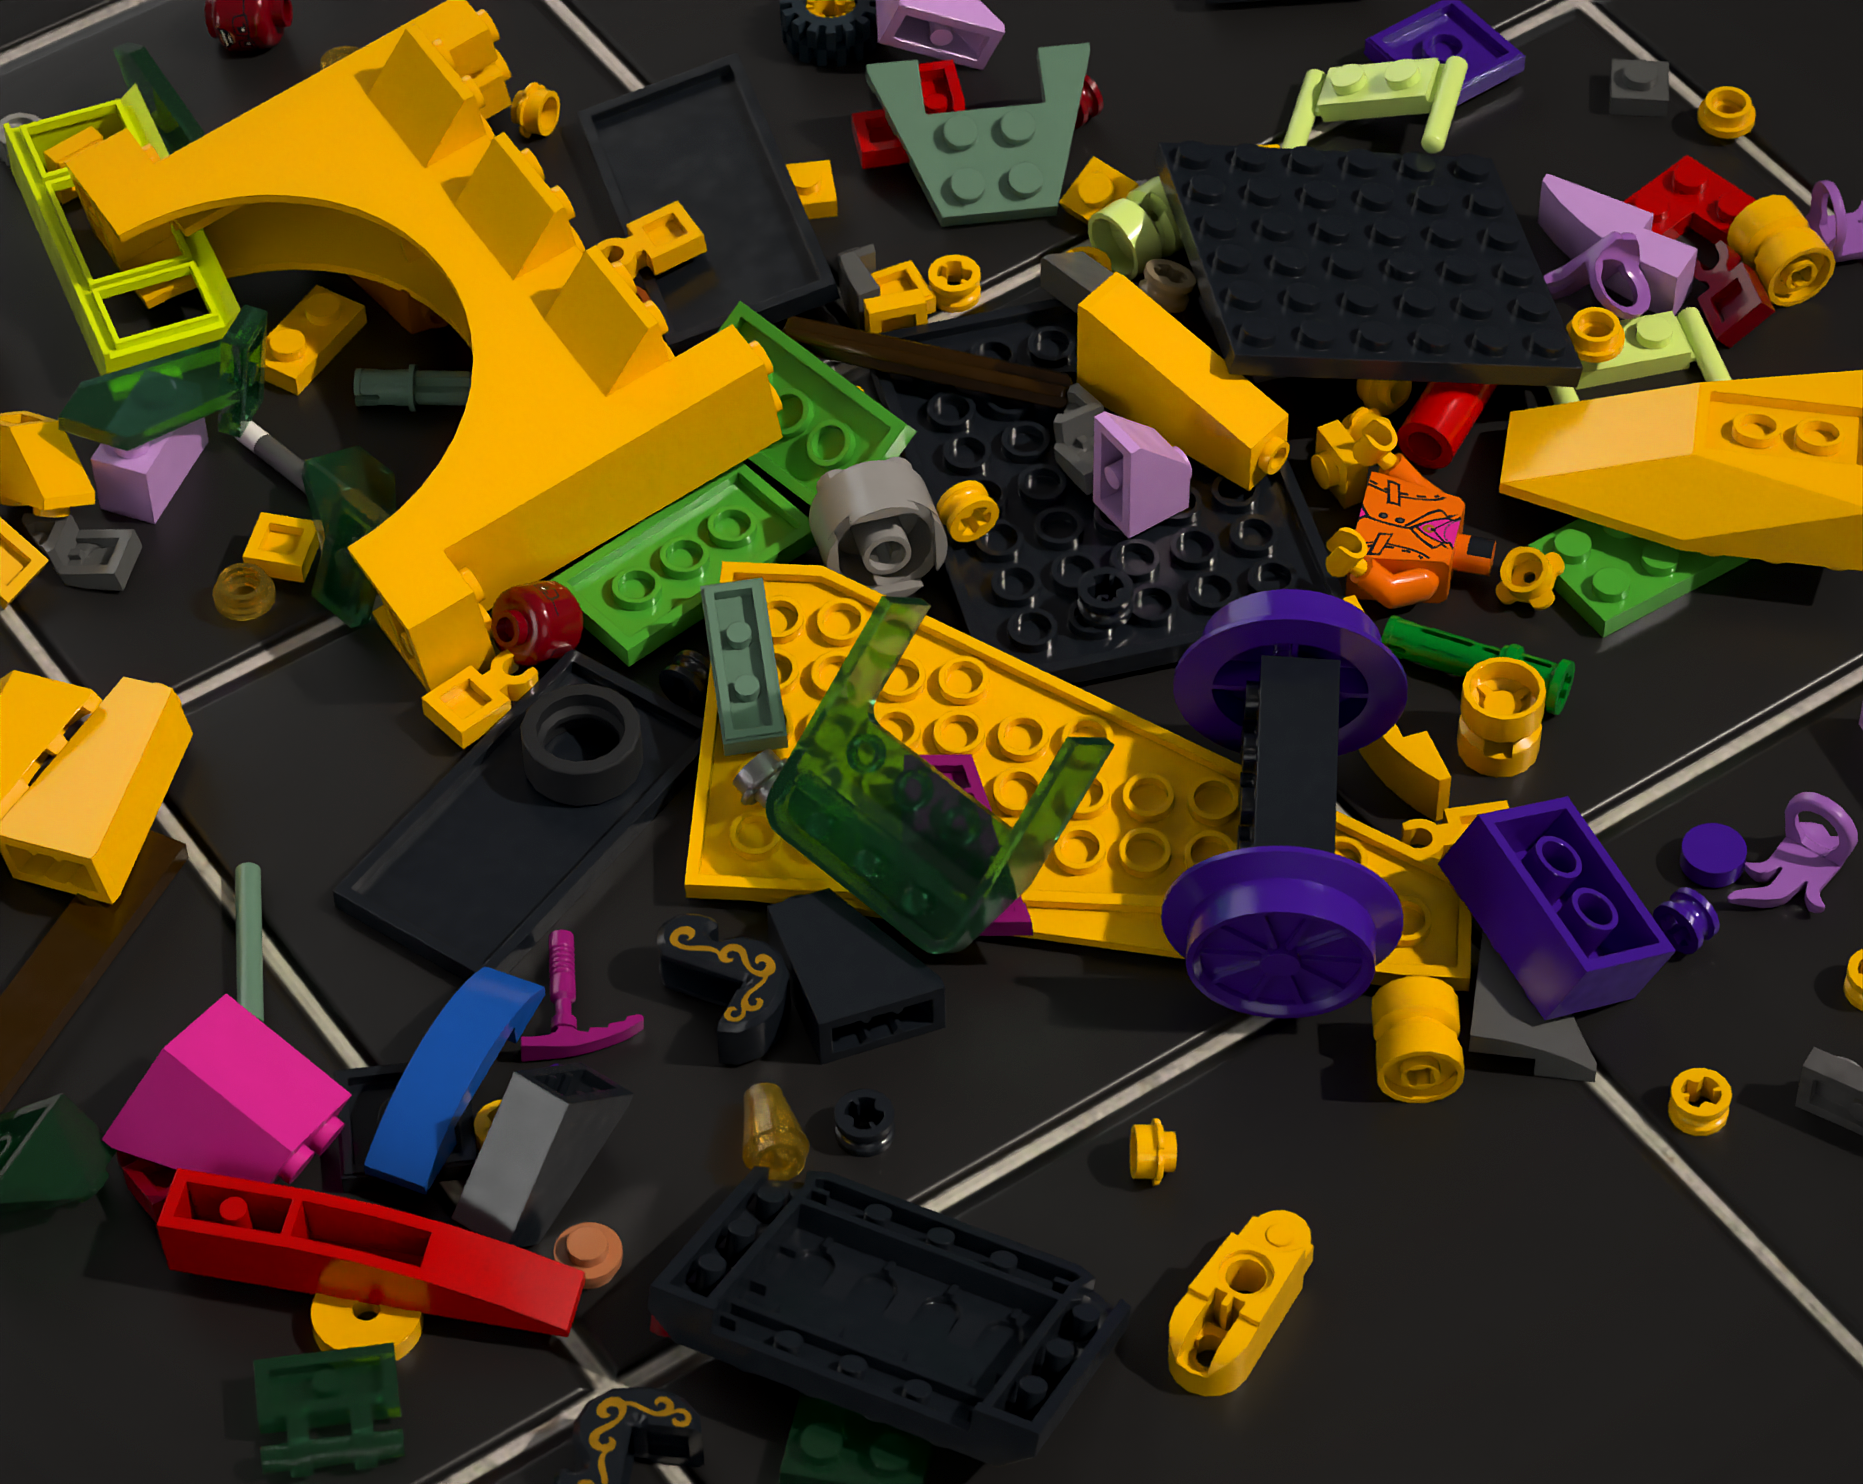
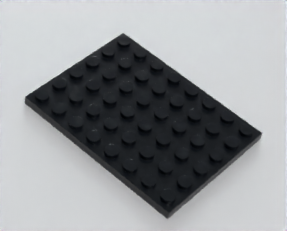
[869,271,1346,684]

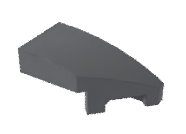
[838,244,880,331]
[1053,383,1104,495]
[21,513,143,591]

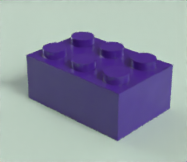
[1438,796,1676,1020]

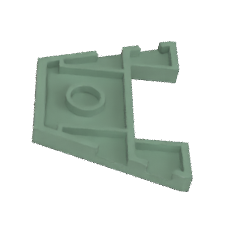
[866,43,1090,227]

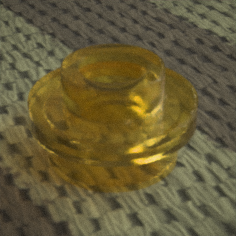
[213,563,276,621]

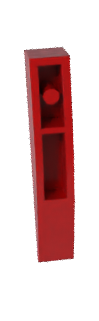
[156,1168,586,1337]

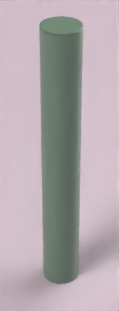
[235,862,264,1023]

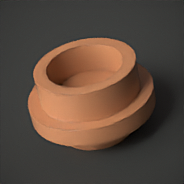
[554,1222,623,1289]

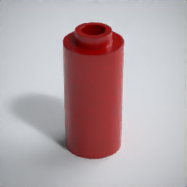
[1397,382,1498,469]

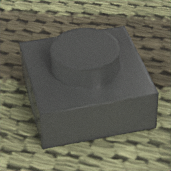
[1609,59,1669,118]

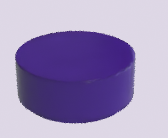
[1680,823,1747,888]

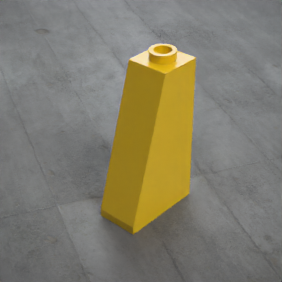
[1077,272,1290,491]
[0,676,193,904]

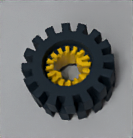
[780,0,878,67]

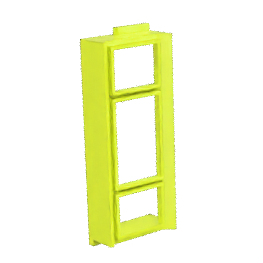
[3,83,247,408]

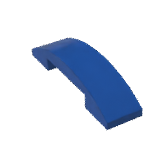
[364,966,545,1195]

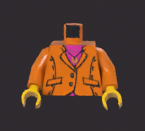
[1326,419,1496,609]

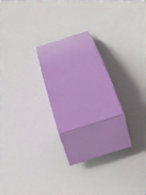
[1538,173,1697,316]

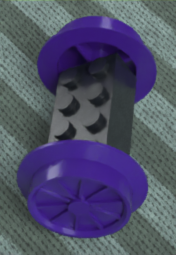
[1161,589,1408,1018]

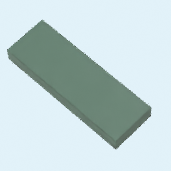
[700,577,788,756]

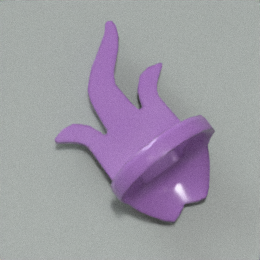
[1805,180,1863,262]
[1543,231,1651,320]
[1727,792,1858,913]

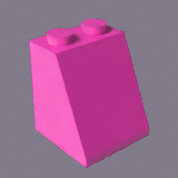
[101,993,352,1185]

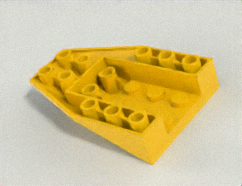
[1499,370,1863,571]

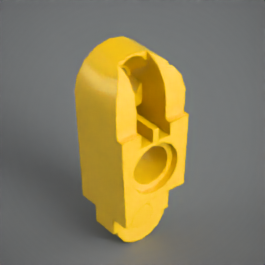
[1168,1210,1314,1396]

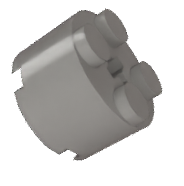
[809,457,948,600]

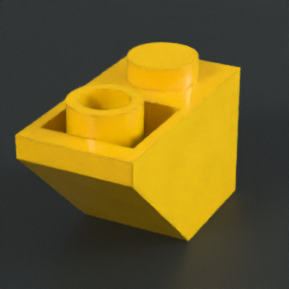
[0,410,95,518]

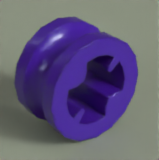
[1653,887,1720,954]

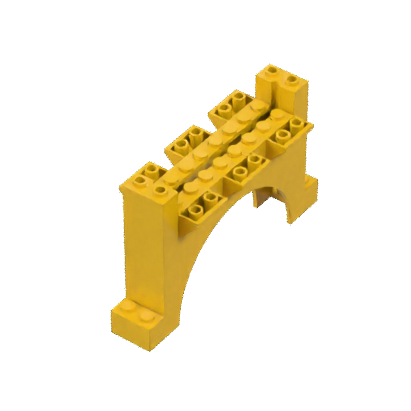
[65,0,783,693]

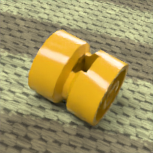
[1727,195,1836,307]
[1457,657,1546,778]
[1371,976,1464,1103]

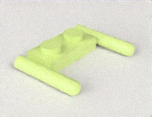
[1281,56,1468,154]
[1547,307,1732,405]

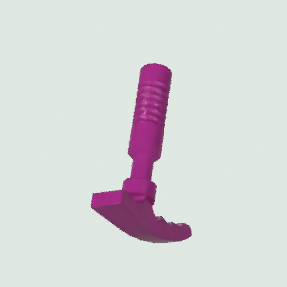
[521,929,644,1062]

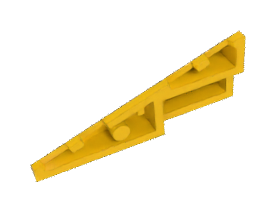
[0,670,103,821]

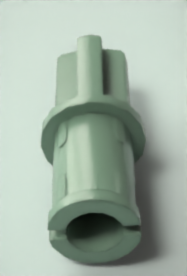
[354,364,472,411]

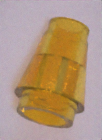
[743,1083,810,1181]

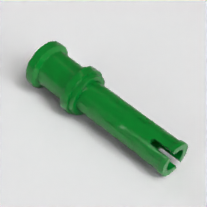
[1382,615,1575,715]

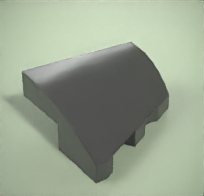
[1469,930,1597,1082]

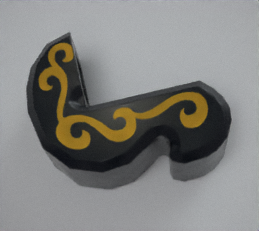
[656,913,791,1065]
[553,1386,705,1484]

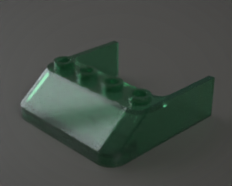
[766,596,1115,954]

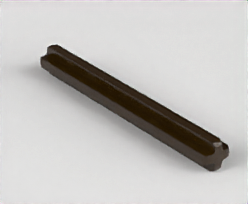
[783,316,1073,410]

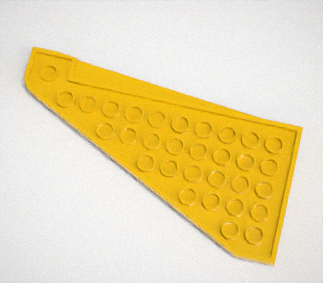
[684,561,1472,991]

